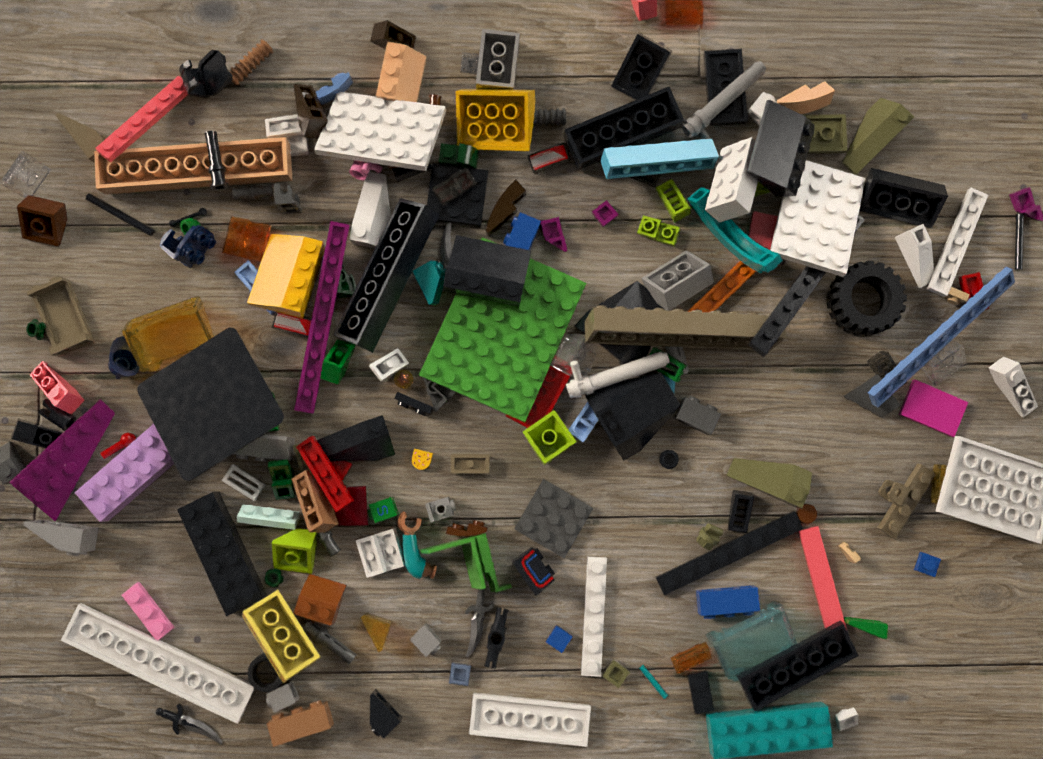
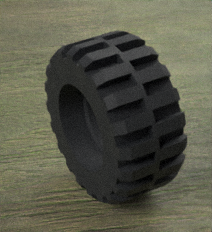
[827,261,907,337]

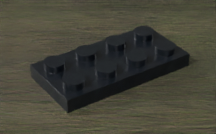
[703,49,748,126]

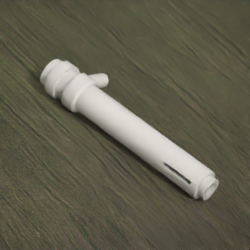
[566,352,669,399]

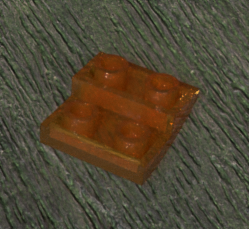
[665,0,704,25]
[222,216,271,262]

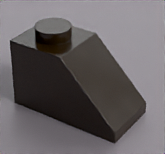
[370,20,416,49]

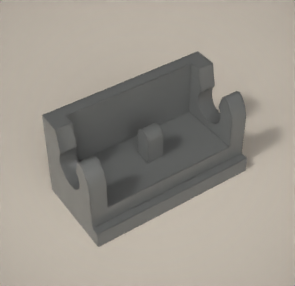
[274,183,302,214]

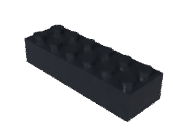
[564,86,684,171]
[177,491,268,617]

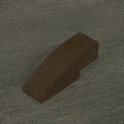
[486,180,526,237]

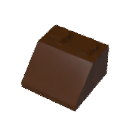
[17,195,67,247]

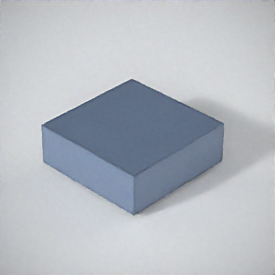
[449,662,471,686]

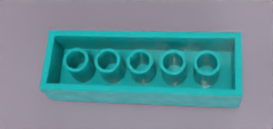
[705,701,833,759]

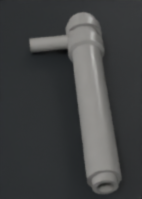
[682,61,766,139]

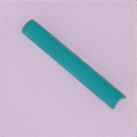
[639,665,668,699]

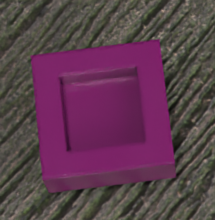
[592,200,618,227]

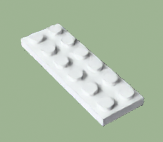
[469,693,591,747]

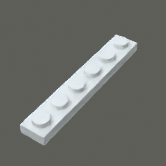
[927,188,988,297]
[581,556,607,677]

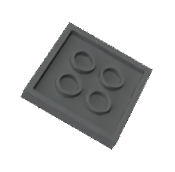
[514,479,593,558]

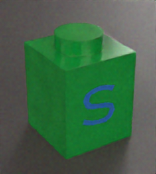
[367,497,399,523]

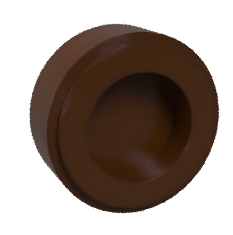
[796,504,817,524]

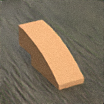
[776,82,835,114]

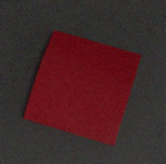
[327,485,368,526]

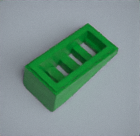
[844,617,888,640]

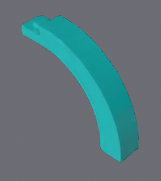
[687,187,783,273]

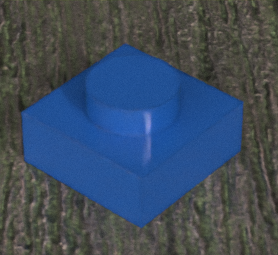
[914,552,941,577]

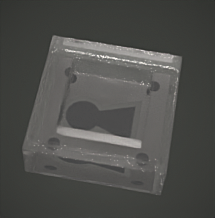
[460,52,479,75]

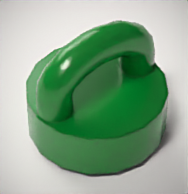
[180,218,200,235]

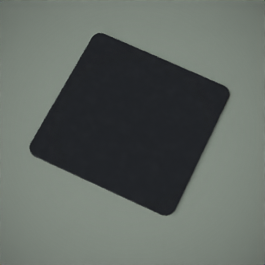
[137,327,284,481]

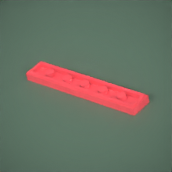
[798,526,847,629]

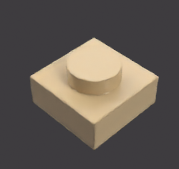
[942,287,970,305]

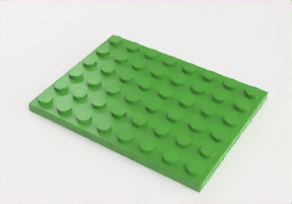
[419,237,586,423]

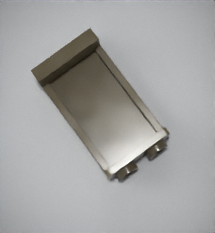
[26,276,95,357]

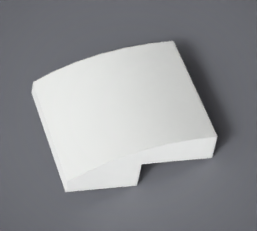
[265,114,309,157]
[356,528,405,578]

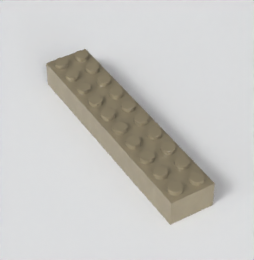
[585,306,786,351]

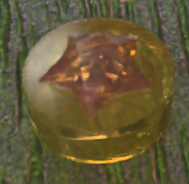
[394,370,414,389]

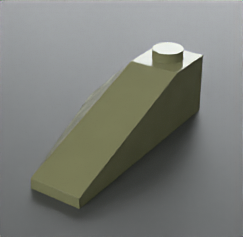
[842,98,914,175]
[726,458,812,508]

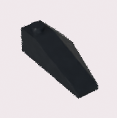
[317,415,395,462]

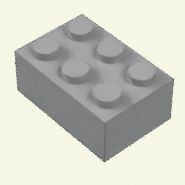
[476,29,520,90]

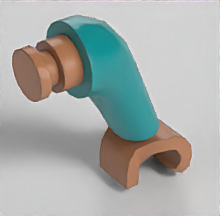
[397,511,437,579]

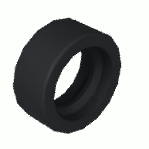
[248,653,283,692]

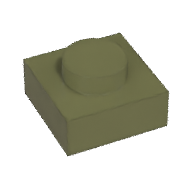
[602,659,630,688]

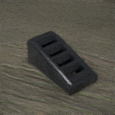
[727,490,755,533]

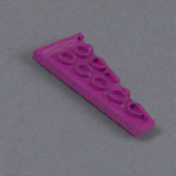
[10,399,115,522]

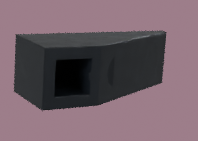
[11,418,63,448]

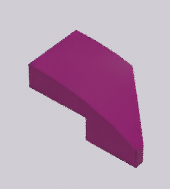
[1009,187,1043,221]
[541,217,568,252]

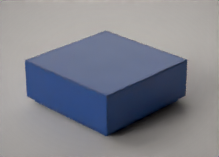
[545,625,573,653]

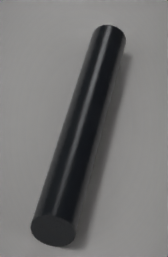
[1015,213,1024,270]

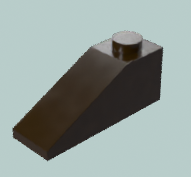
[294,84,328,139]

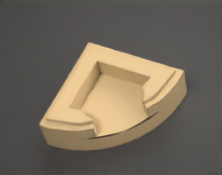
[838,542,861,563]

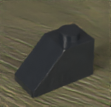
[370,689,403,739]

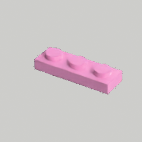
[122,582,175,640]

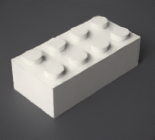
[705,137,758,222]

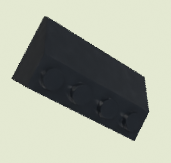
[859,168,948,228]

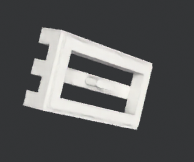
[222,464,266,501]

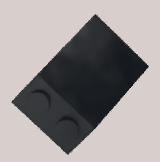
[611,33,673,100]

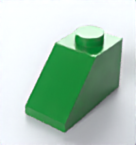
[320,339,355,385]

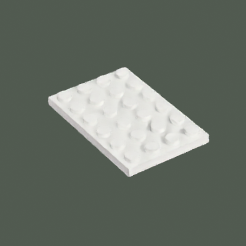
[314,92,446,171]
[770,160,865,277]
[936,436,1043,544]

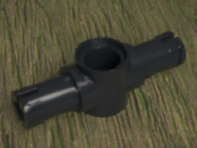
[484,607,509,669]

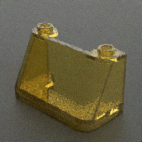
[121,296,214,372]

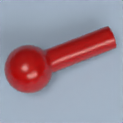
[100,432,136,459]

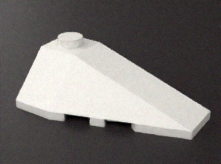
[349,172,391,249]

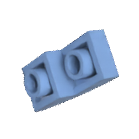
[316,72,353,105]

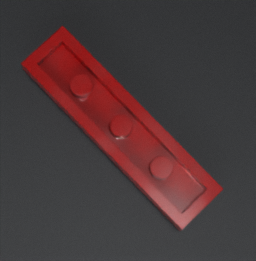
[296,436,354,512]

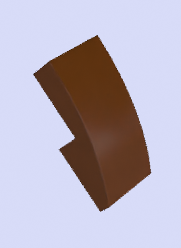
[446,520,488,536]

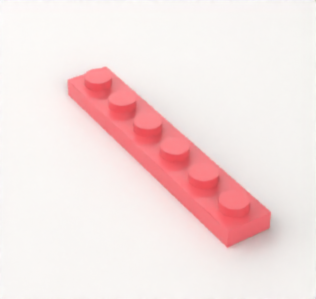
[95,76,188,162]

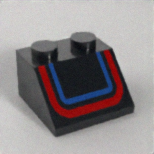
[513,547,555,596]

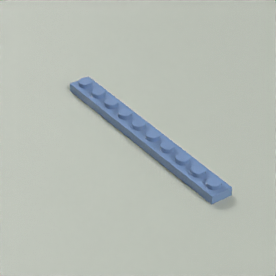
[868,267,1015,407]

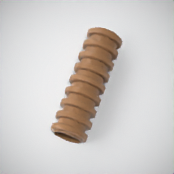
[230,40,274,85]

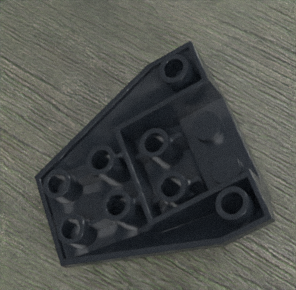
[574,281,665,365]
[585,372,681,461]

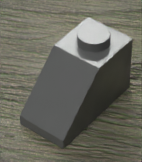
[0,442,26,485]

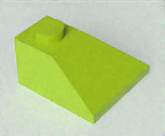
[522,410,577,466]
[271,528,317,574]

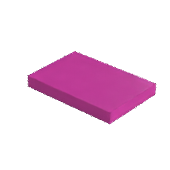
[899,380,968,437]

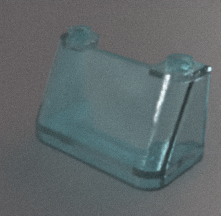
[705,601,797,681]

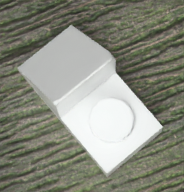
[369,348,409,382]

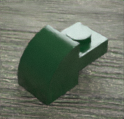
[438,143,479,169]
[268,459,296,500]

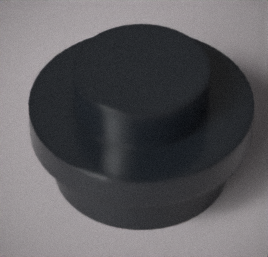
[659,450,679,469]

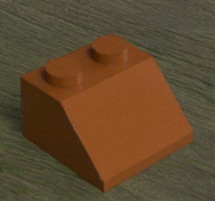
[293,574,347,626]

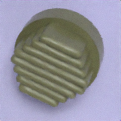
[696,523,723,550]

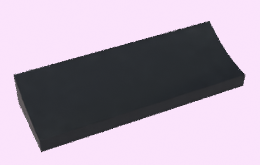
[737,620,859,711]

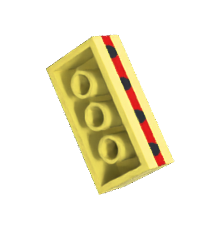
[242,590,320,683]

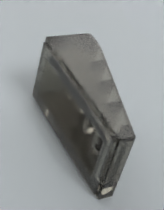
[867,351,906,388]

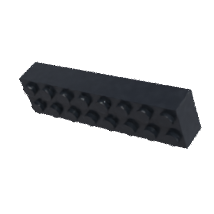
[333,198,439,353]

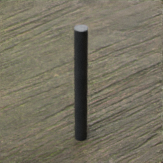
[86,193,155,236]

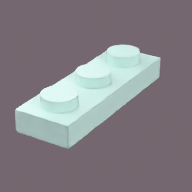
[237,504,300,530]

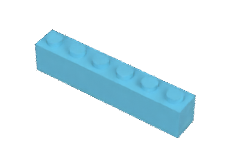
[601,139,719,179]

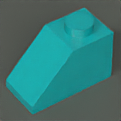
[413,260,445,305]

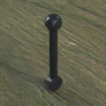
[169,208,207,227]

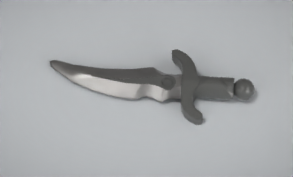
[440,222,452,293]
[465,588,494,658]

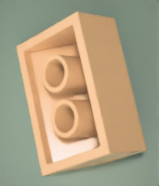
[376,42,427,102]

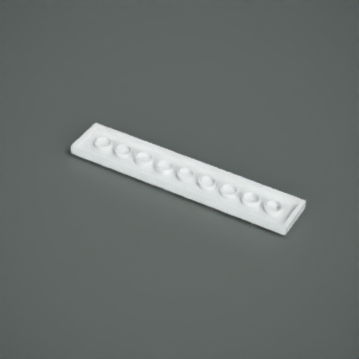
[61,603,255,724]

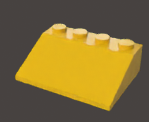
[455,89,535,151]
[247,234,325,319]

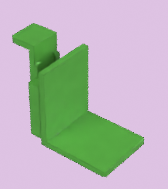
[420,533,512,592]

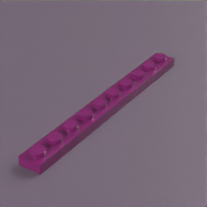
[294,221,350,414]

